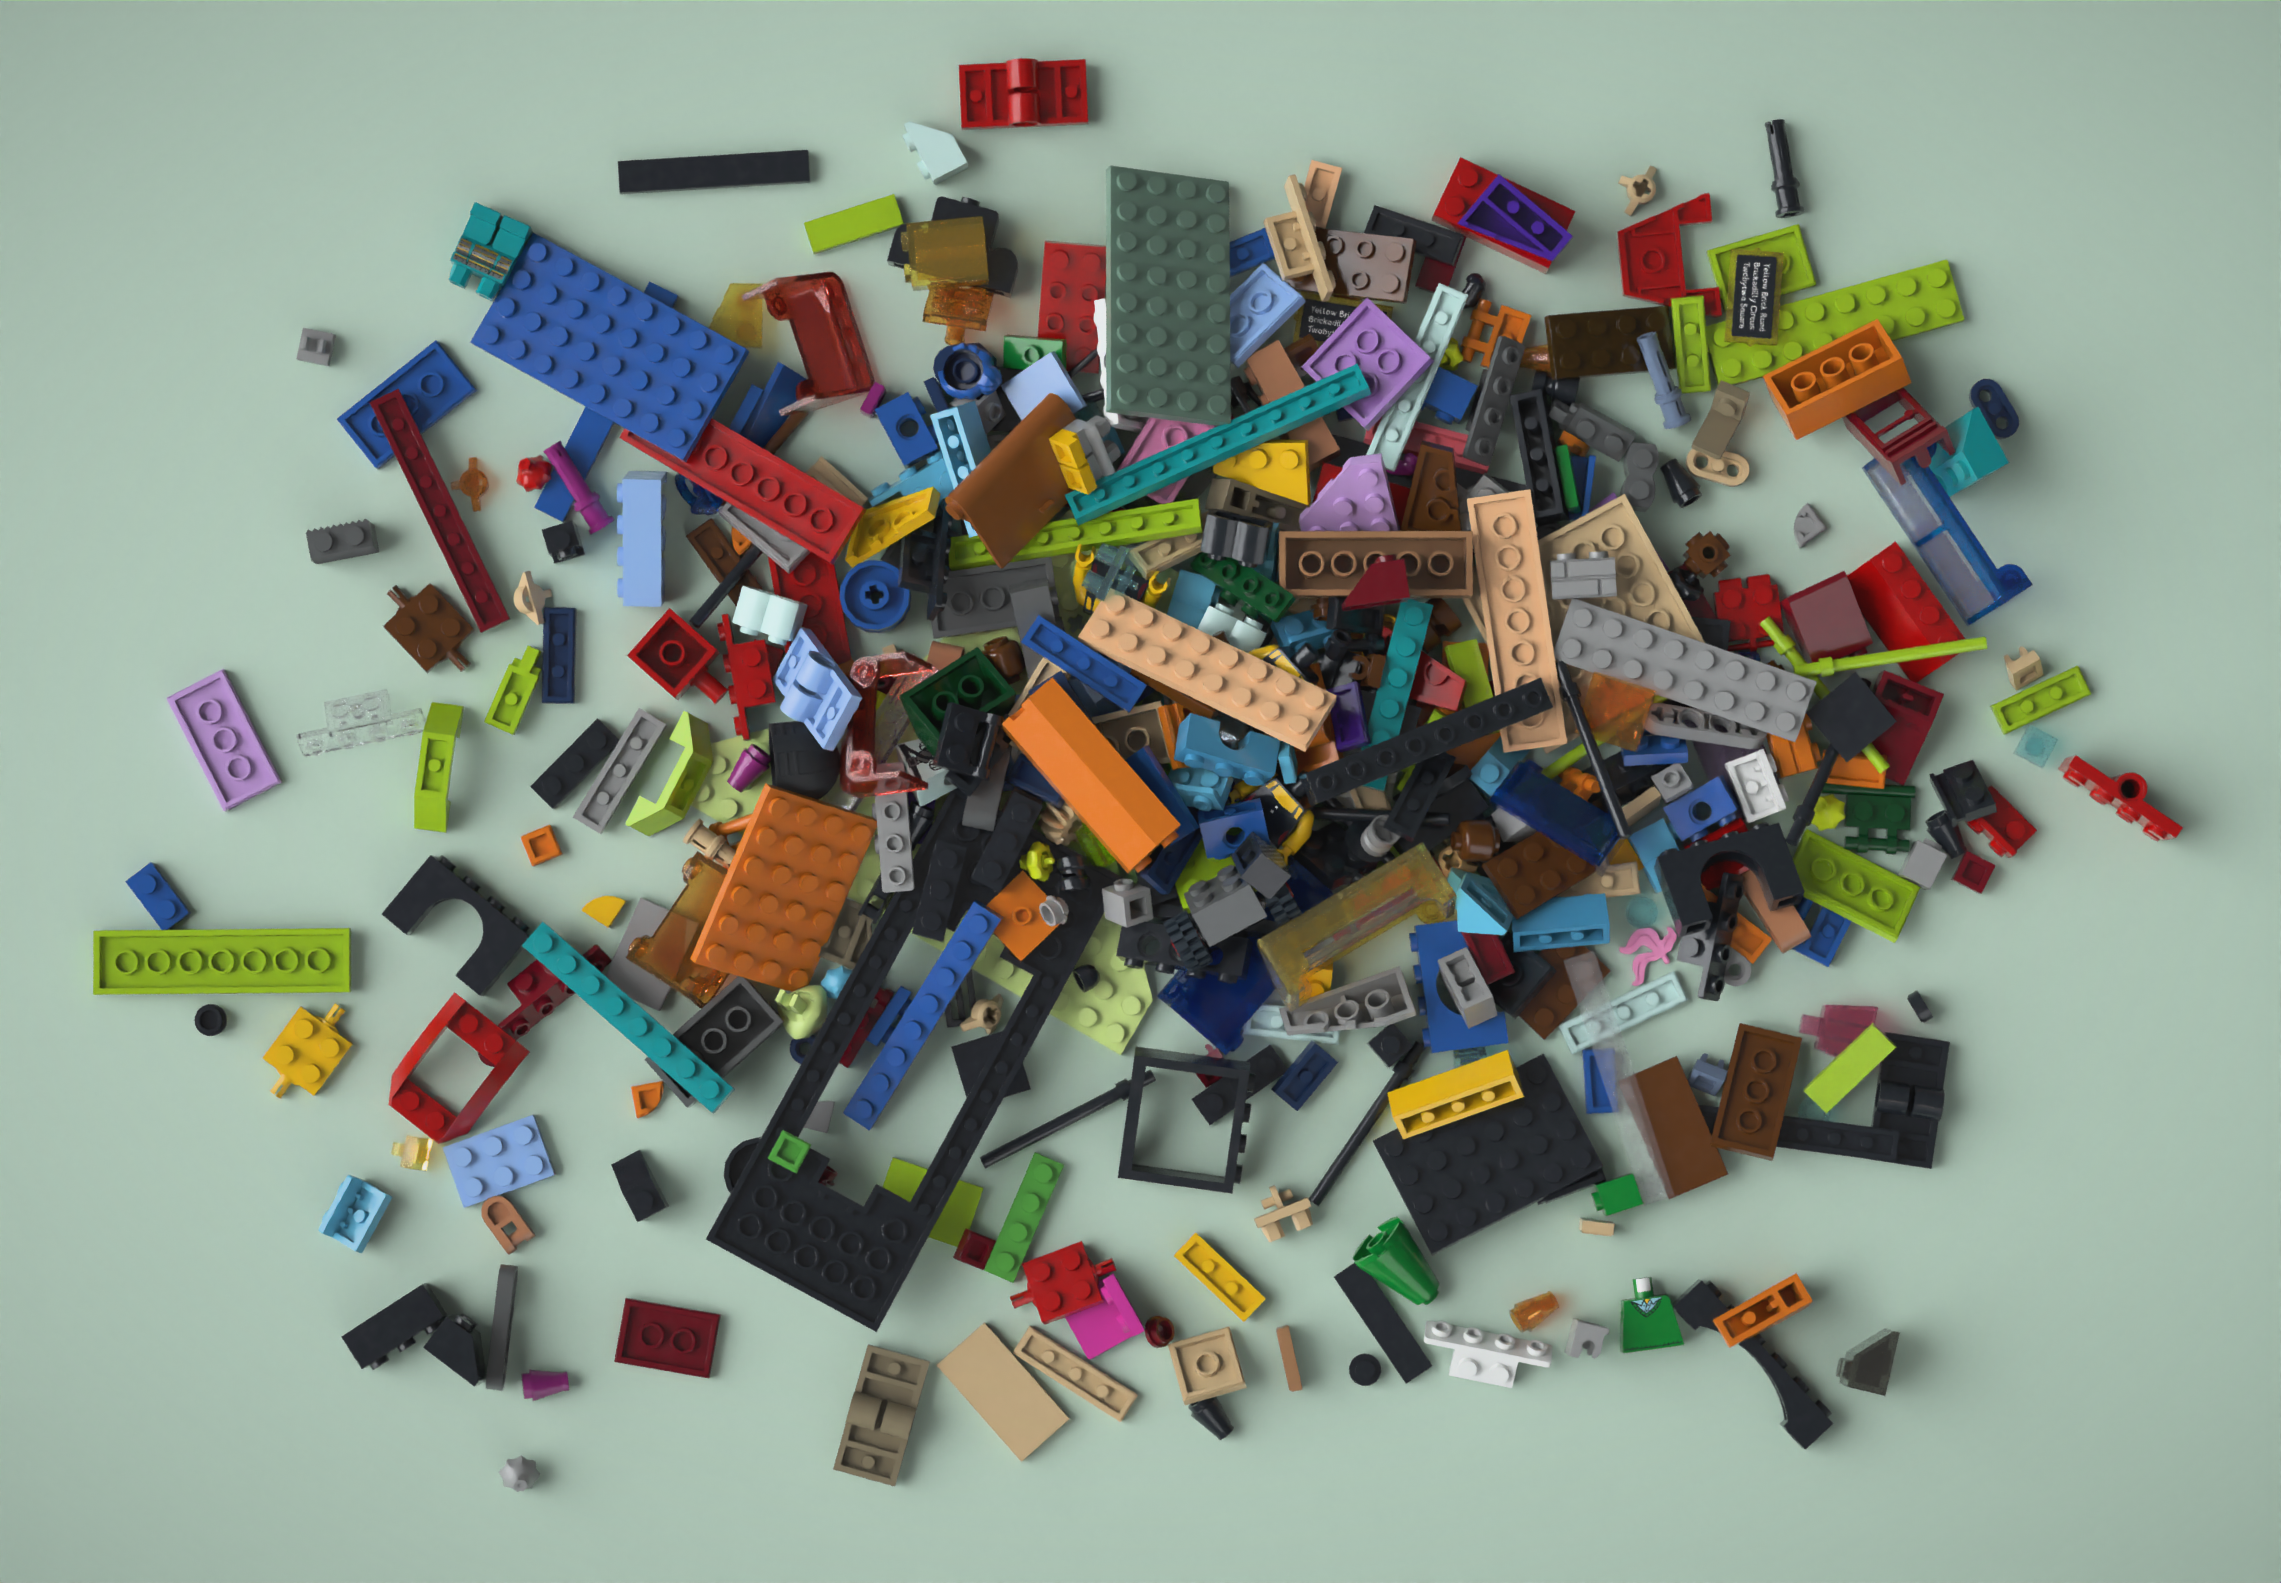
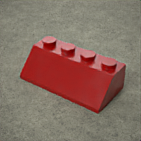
[1847,541,1965,683]

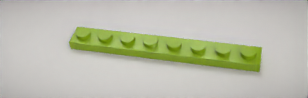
[949,498,1203,571]

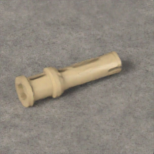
[682,818,736,869]

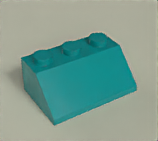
[1928,407,2009,501]

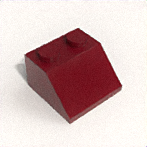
[1342,554,1410,611]

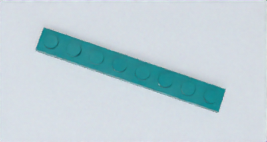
[522,922,735,1114]

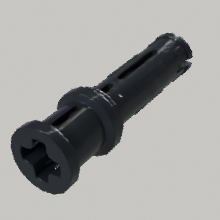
[1765,119,1804,218]

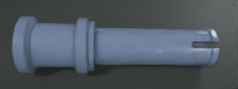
[1637,332,1691,429]

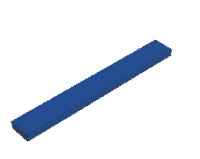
[534,281,679,523]

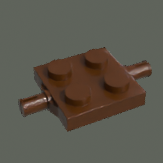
[383,583,474,674]

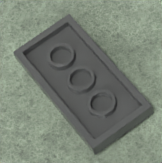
[927,557,1060,639]

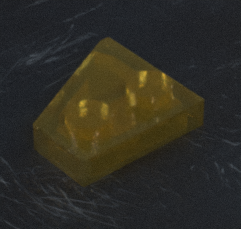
[709,283,763,349]

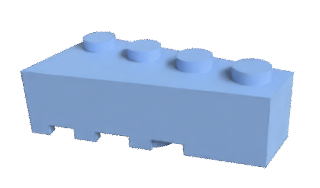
[617,471,667,607]

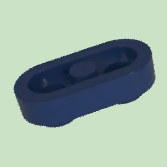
[1969,379,2019,439]

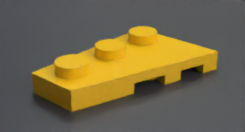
[1213,440,1311,505]
[845,486,941,568]

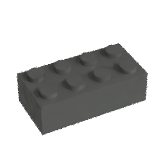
[644,976,784,1108]

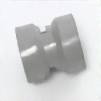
[1360,815,1400,857]

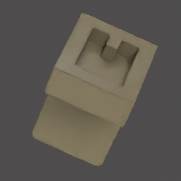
[1691,380,1750,460]

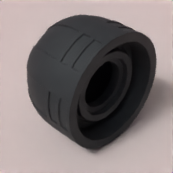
[769,721,840,800]

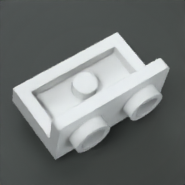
[1724,749,1789,824]

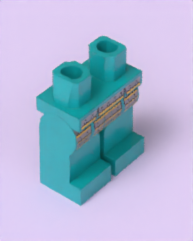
[449,202,533,301]

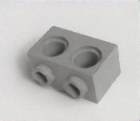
[1437,947,1497,1029]

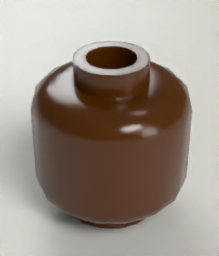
[982,636,1026,685]
[1450,820,1500,862]

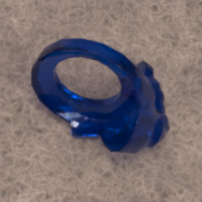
[675,473,723,516]

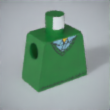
[1620,1277,1684,1354]

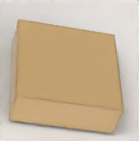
[1579,1218,1615,1236]

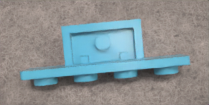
[868,450,954,507]

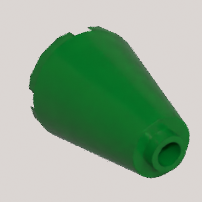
[1353,1217,1440,1305]

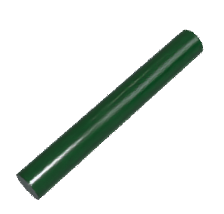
[1822,783,1916,798]

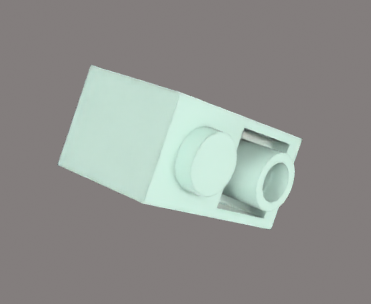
[902,121,968,185]

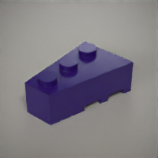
[1457,174,1574,262]

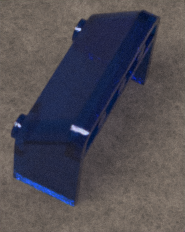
[1489,759,1625,877]

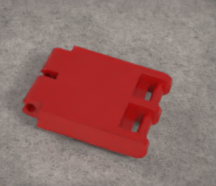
[1713,574,1784,652]

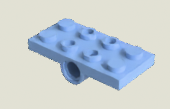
[773,627,862,751]

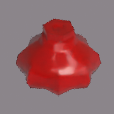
[516,455,552,492]

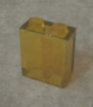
[901,216,989,291]

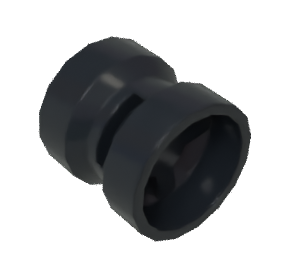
[1056,856,1091,892]

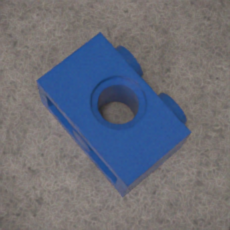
[874,392,939,469]
[1663,775,1741,843]
[1197,798,1270,859]

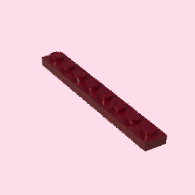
[369,389,510,633]

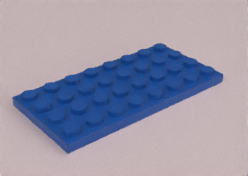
[470,233,750,462]

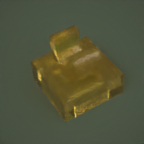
[391,1135,433,1171]

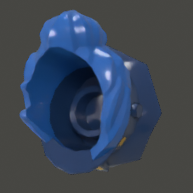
[933,343,1003,400]

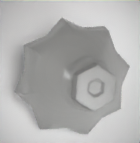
[499,1455,540,1492]

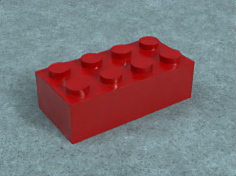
[1431,157,1576,274]

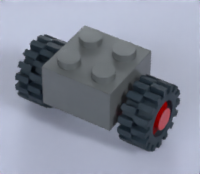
[1163,865,1302,974]

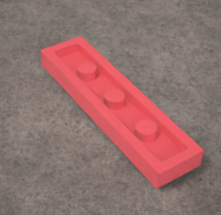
[1363,417,1489,474]

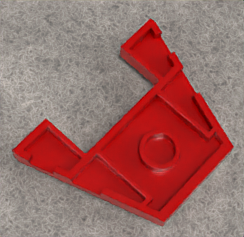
[1617,193,1722,318]

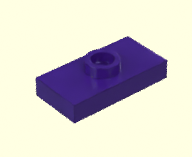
[1327,681,1371,752]

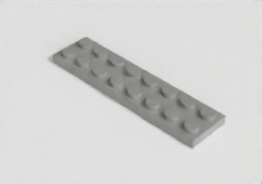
[1554,598,1817,742]

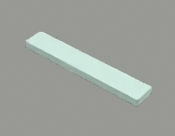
[1366,283,1468,472]

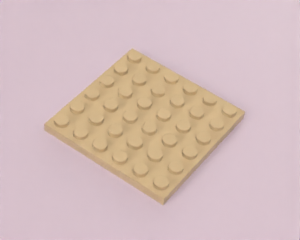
[1462,494,1705,754]

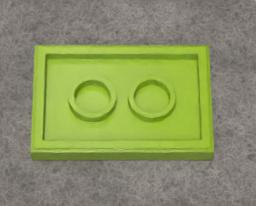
[1706,224,1817,312]
[883,1157,984,1247]

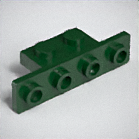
[1190,552,1296,624]

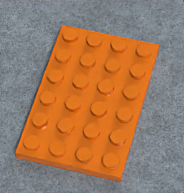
[690,783,877,992]

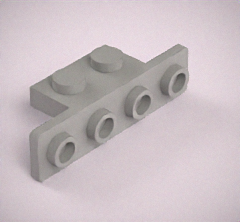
[872,762,915,893]

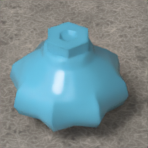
[820,965,853,1000]

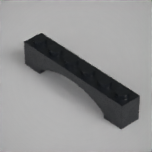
[1672,1279,1834,1450]

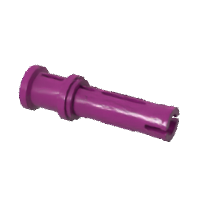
[543,440,615,535]

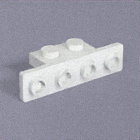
[1424,1321,1552,1388]

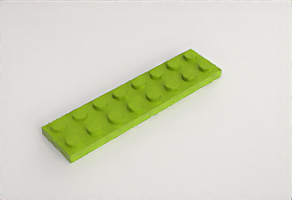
[1706,259,1965,385]
[93,928,351,995]

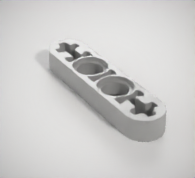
[1642,703,1767,749]

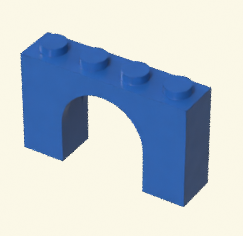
[1409,920,1509,1053]

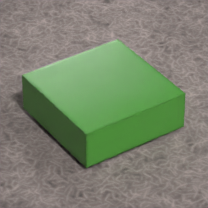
[768,1130,811,1174]

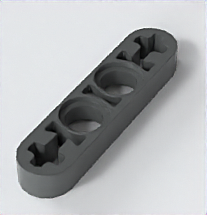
[486,1264,518,1391]

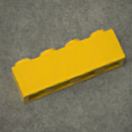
[1387,1050,1524,1139]

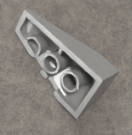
[1279,966,1417,1035]

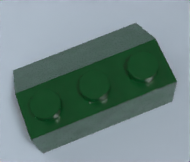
[900,647,1016,757]

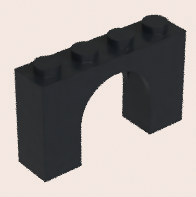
[1654,823,1805,937]
[382,855,530,996]

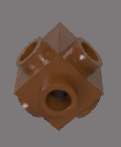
[1682,531,1731,579]

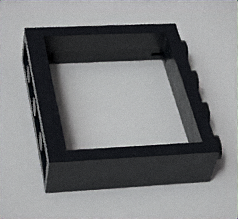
[1118,1046,1256,1194]

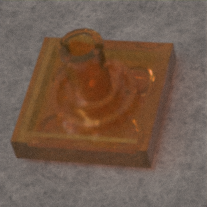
[922,282,994,345]

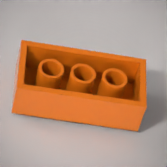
[1763,319,1911,440]

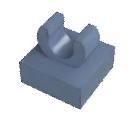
[1687,1053,1727,1096]

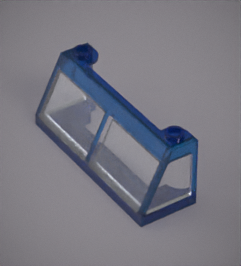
[1862,442,2033,626]

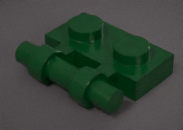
[1844,795,1911,855]

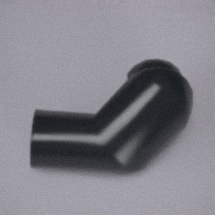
[1462,273,1486,309]

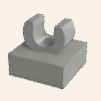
[296,328,336,366]

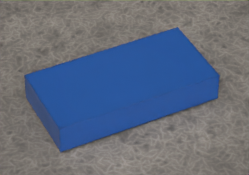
[1582,1048,1619,1114]

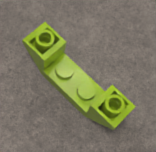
[414,702,464,833]
[625,711,713,836]

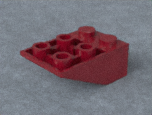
[1859,670,1944,785]

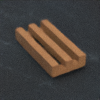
[1276,1325,1303,1392]

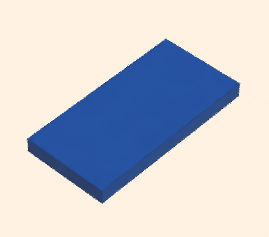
[337,340,477,470]

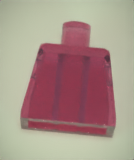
[1799,1005,1878,1058]

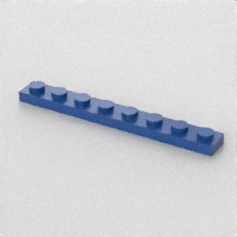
[843,899,1003,1130]

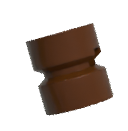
[1422,598,1462,654]

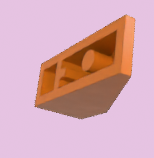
[1713,1273,1813,1348]

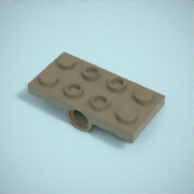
[833,1344,930,1487]

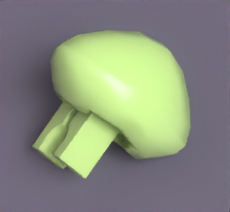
[775,985,828,1040]

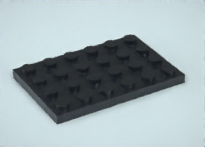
[1373,1054,1603,1256]

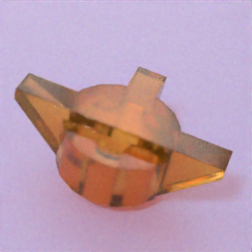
[451,457,489,512]

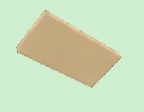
[937,1322,1070,1462]

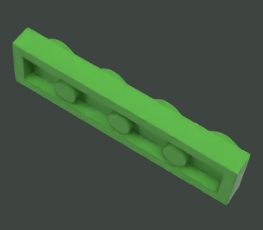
[984,1152,1064,1283]

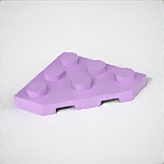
[1299,453,1400,531]

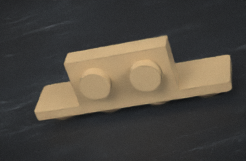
[1263,174,1336,302]

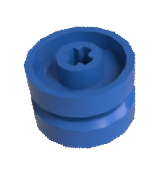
[839,560,912,634]

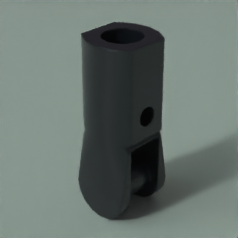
[858,873,895,925]

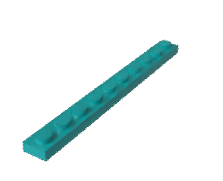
[1065,363,1371,526]

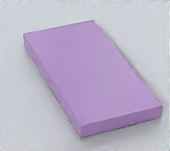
[166,669,282,812]

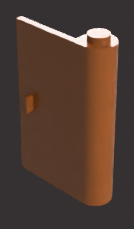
[945,393,1076,569]

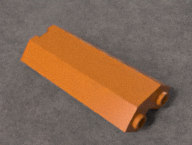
[1002,677,1181,874]

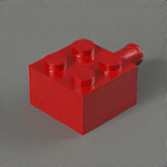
[627,608,728,704]

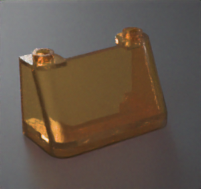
[626,851,730,1009]

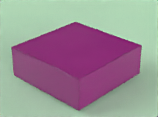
[860,382,887,418]

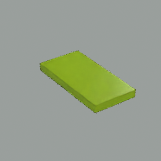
[1792,829,1921,943]

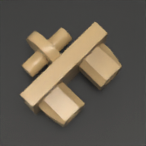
[1254,1185,1313,1242]

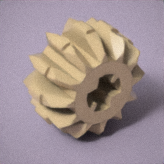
[1038,802,1087,847]

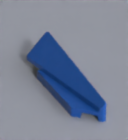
[697,362,812,507]

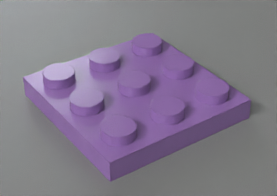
[1302,297,1434,431]

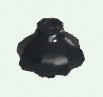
[1669,567,1704,601]

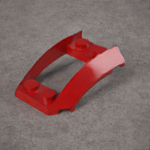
[388,992,530,1144]

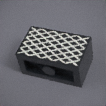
[1231,832,1291,899]

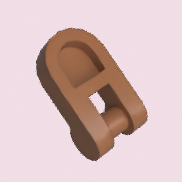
[481,1196,536,1255]

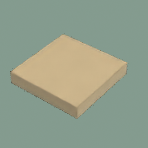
[1168,1327,1247,1405]

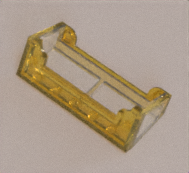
[1257,842,1457,1012]

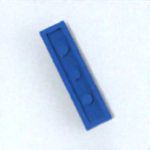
[1021,615,1147,713]

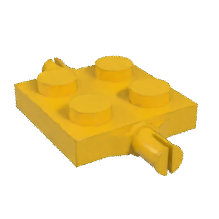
[262,1003,353,1099]

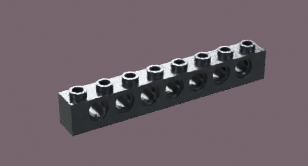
[1299,678,1553,806]

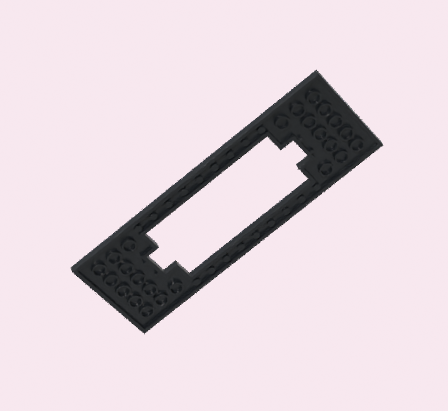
[706,788,1123,1332]

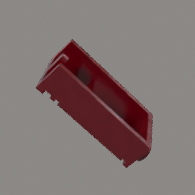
[1842,387,1955,486]

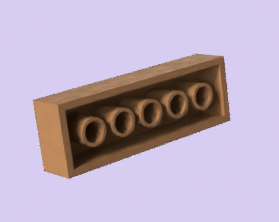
[1278,531,1473,599]

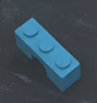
[1174,713,1280,786]

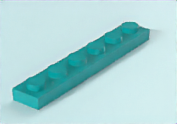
[1361,599,1433,792]

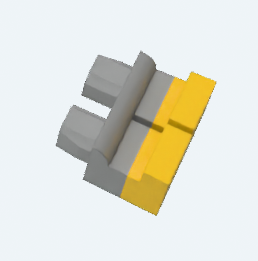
[1049,415,1121,495]

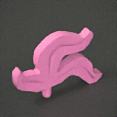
[1619,927,1677,986]

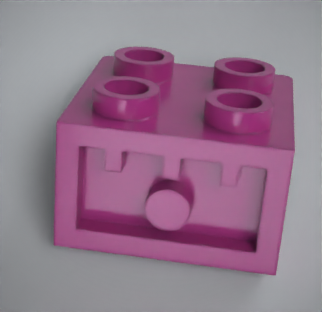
[1065,1273,1145,1359]

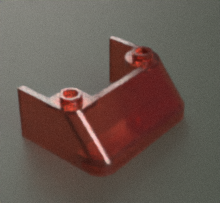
[741,272,875,416]
[839,651,932,798]

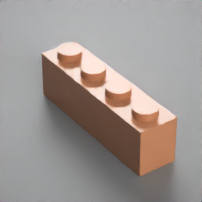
[1243,340,1340,472]

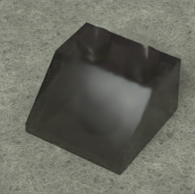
[1836,1328,1900,1396]

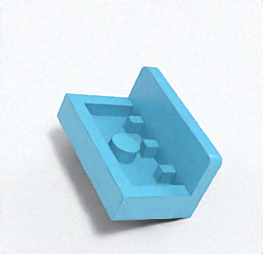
[318,1175,392,1253]

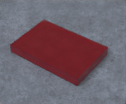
[614,1298,721,1378]

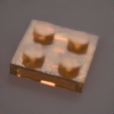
[1574,672,1657,752]

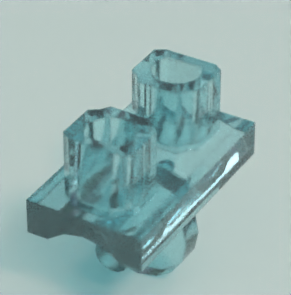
[1081,543,1139,602]

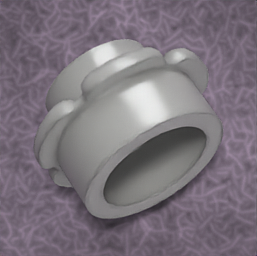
[1039,895,1069,926]

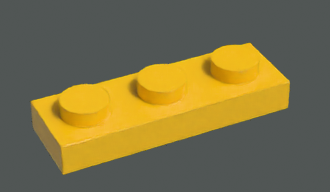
[1174,1232,1266,1322]

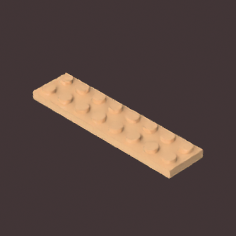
[1467,489,1567,753]
[1078,588,1336,752]

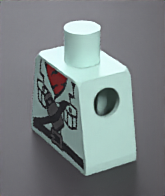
[895,739,957,807]

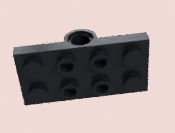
[1870,1032,1950,1169]

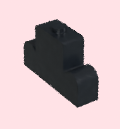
[887,196,1018,298]

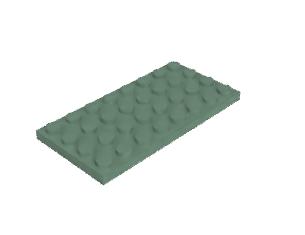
[1106,165,1231,426]

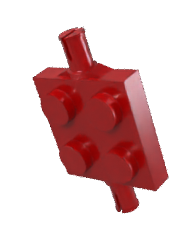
[1010,1241,1117,1325]

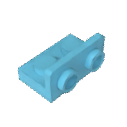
[1168,766,1235,811]

